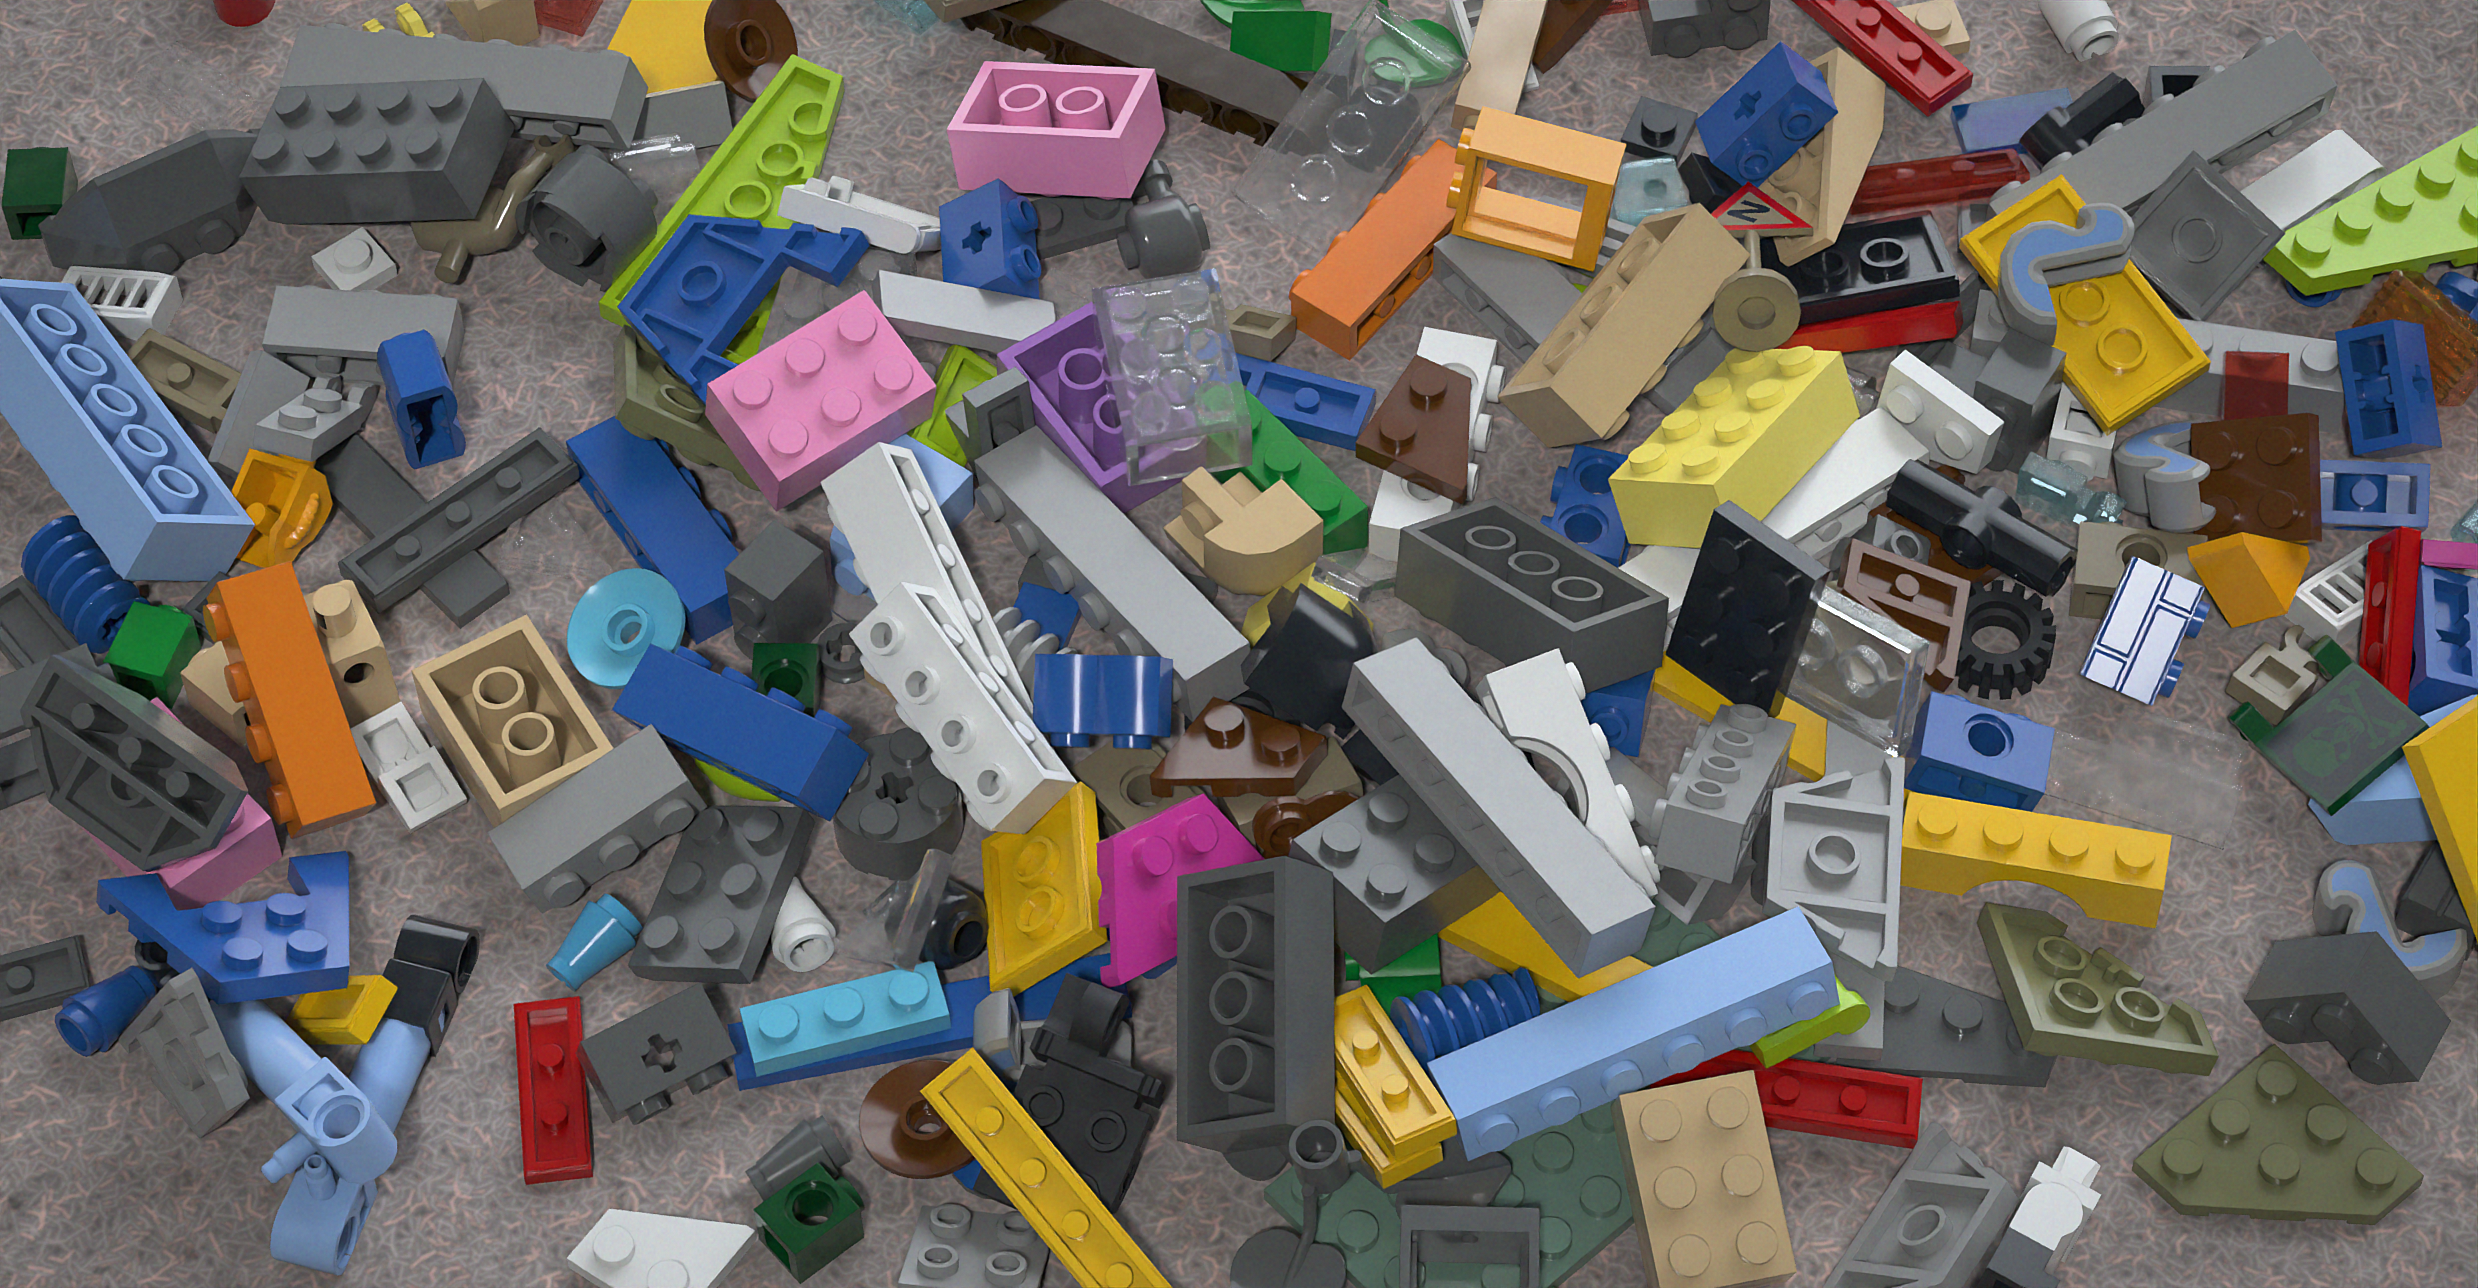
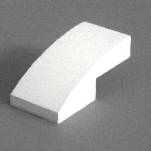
[350,702,467,833]

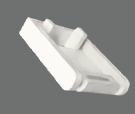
[777,176,941,254]

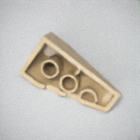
[1758,47,1886,267]

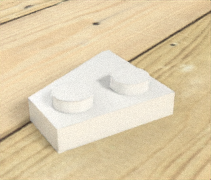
[1876,350,2004,474]
[567,1209,757,1288]

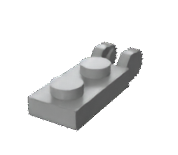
[253,372,378,462]

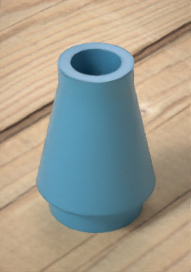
[546,893,643,992]

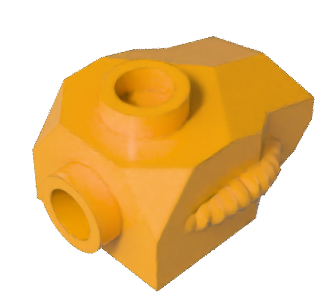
[231,448,333,569]

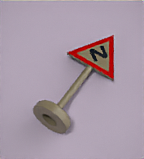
[1711,181,1813,352]

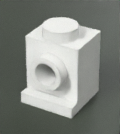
[2045,381,2118,483]

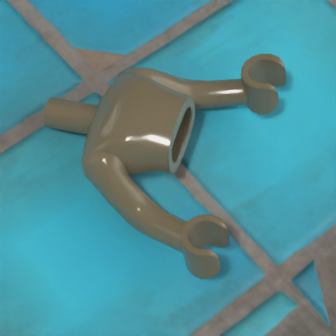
[410,134,576,283]

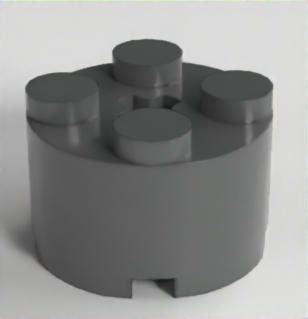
[515,144,658,291]
[832,727,964,881]

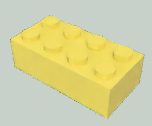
[1608,346,1860,548]

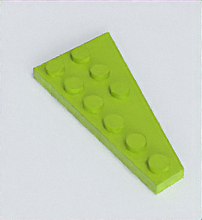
[598,54,845,365]
[2263,126,2478,296]

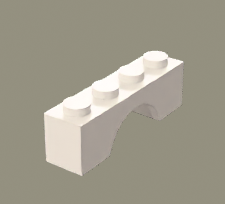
[1475,648,1660,900]

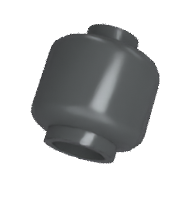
[1116,195,1210,282]

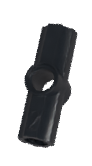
[1886,459,2078,597]

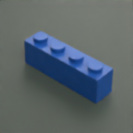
[566,416,739,645]
[612,643,869,822]

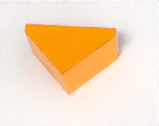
[2187,532,2310,628]

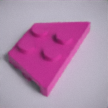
[1096,794,1265,988]

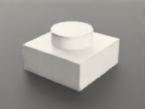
[311,227,398,291]

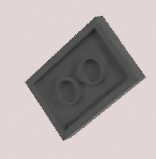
[628,805,816,984]

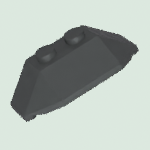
[39,129,260,274]
[20,654,248,872]

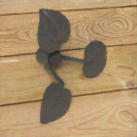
[1222,1120,1511,1288]

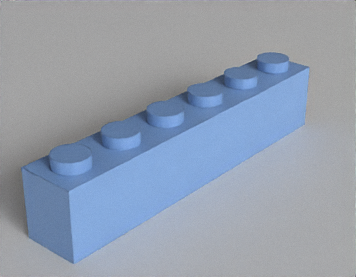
[1427,906,1840,1161]

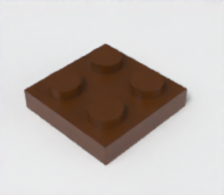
[2191,413,2322,544]

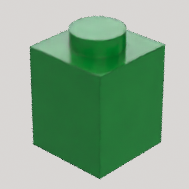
[103,601,202,709]

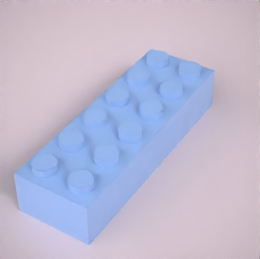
[0,279,255,582]

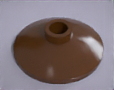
[704,0,798,102]
[859,1060,975,1179]

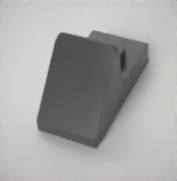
[945,367,1035,480]

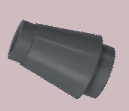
[745,1115,850,1202]

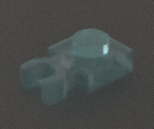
[2015,452,2127,527]

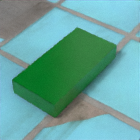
[1230,11,1332,74]

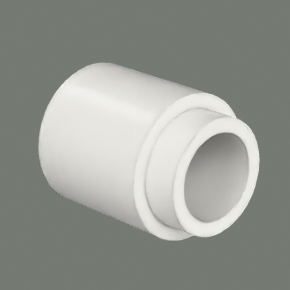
[2039,0,2119,62]

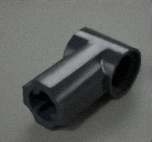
[2019,72,2145,168]

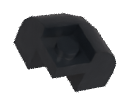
[1241,583,1378,740]

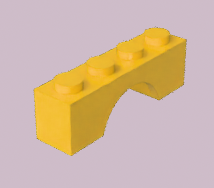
[1900,792,2172,929]

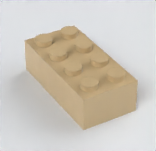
[1497,203,1751,448]

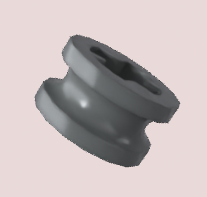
[817,623,865,684]

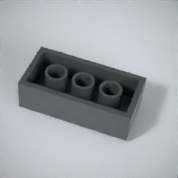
[239,78,515,225]
[1394,497,1669,695]
[1289,774,1571,975]
[1177,856,1335,1154]

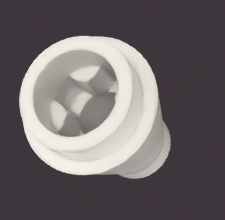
[771,876,836,972]

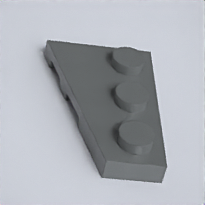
[1834,965,2058,1088]

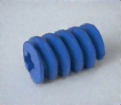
[21,515,150,654]
[1390,967,1540,1078]

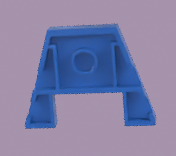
[617,214,870,406]
[96,851,349,1005]

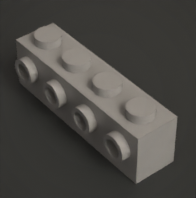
[1649,704,1796,884]

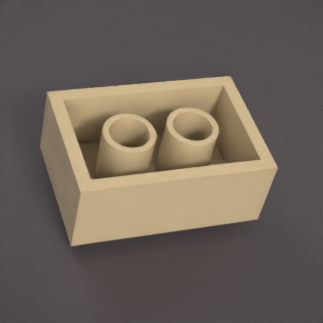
[411,614,614,828]
[1610,1070,1797,1288]

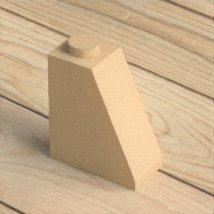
[1451,0,1548,131]

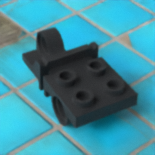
[973,973,1166,1214]

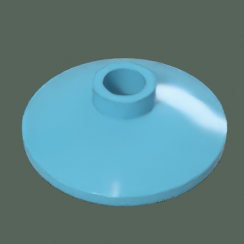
[567,568,685,689]

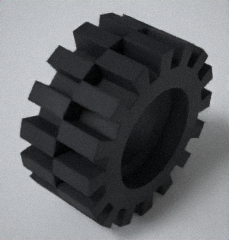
[1955,580,2056,700]

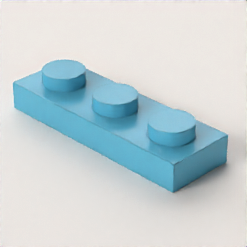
[739,961,951,1077]

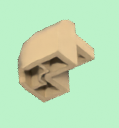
[1163,466,1323,596]

